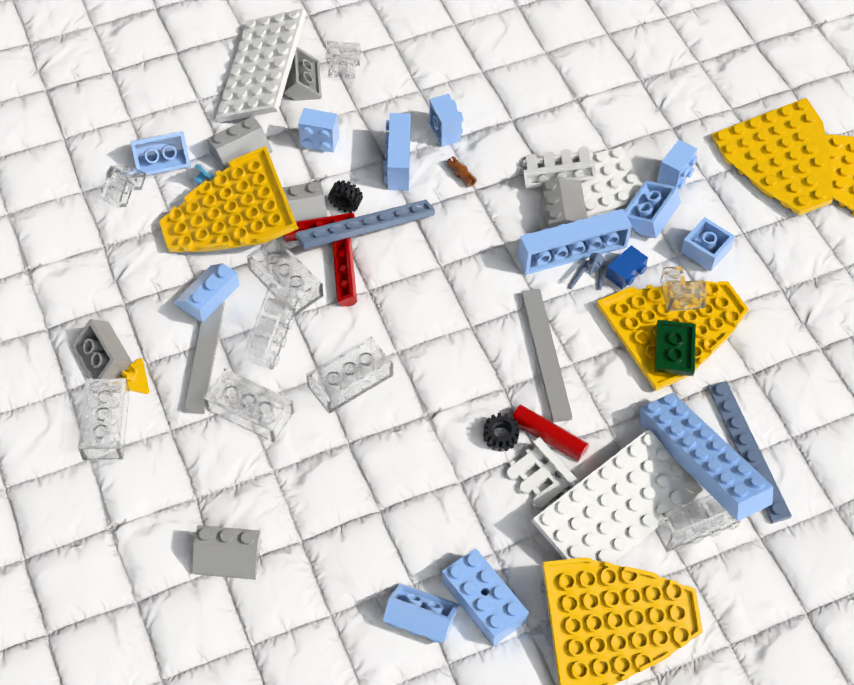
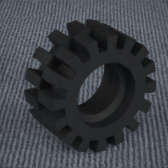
[328,180,363,213]
[483,413,520,452]

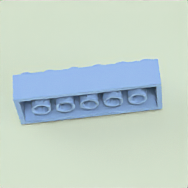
[518,209,632,275]

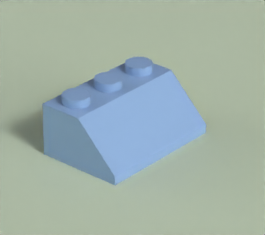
[130,131,191,177]
[624,181,681,239]
[174,263,240,323]
[383,583,460,643]

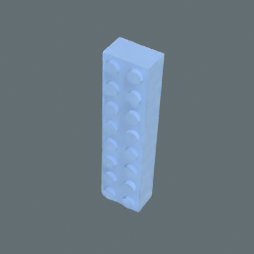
[640,393,773,521]

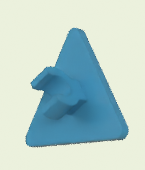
[194,164,214,185]

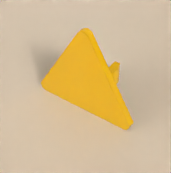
[108,358,150,394]

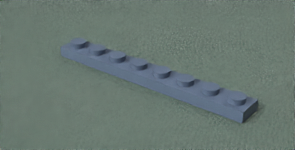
[296,199,435,249]
[708,381,792,524]

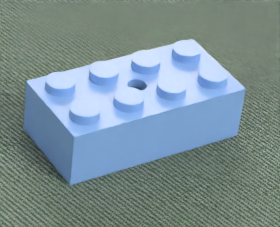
[384,113,411,191]
[441,548,529,646]

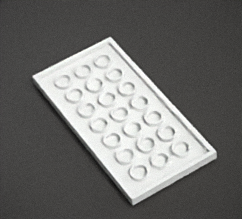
[216,8,306,122]
[531,429,704,564]

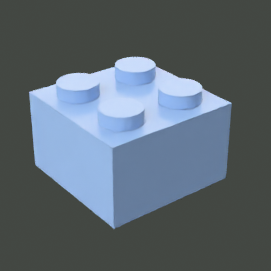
[429,94,463,147]
[298,108,339,153]
[656,140,698,189]
[680,217,735,272]

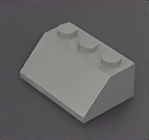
[283,47,322,101]
[207,116,273,170]
[542,177,588,228]
[283,181,327,222]
[71,319,132,388]
[192,525,262,580]

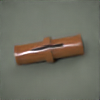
[446,156,477,187]

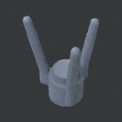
[569,253,605,290]

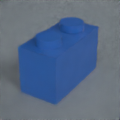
[605,245,648,289]

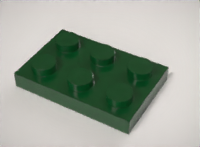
[654,320,696,376]

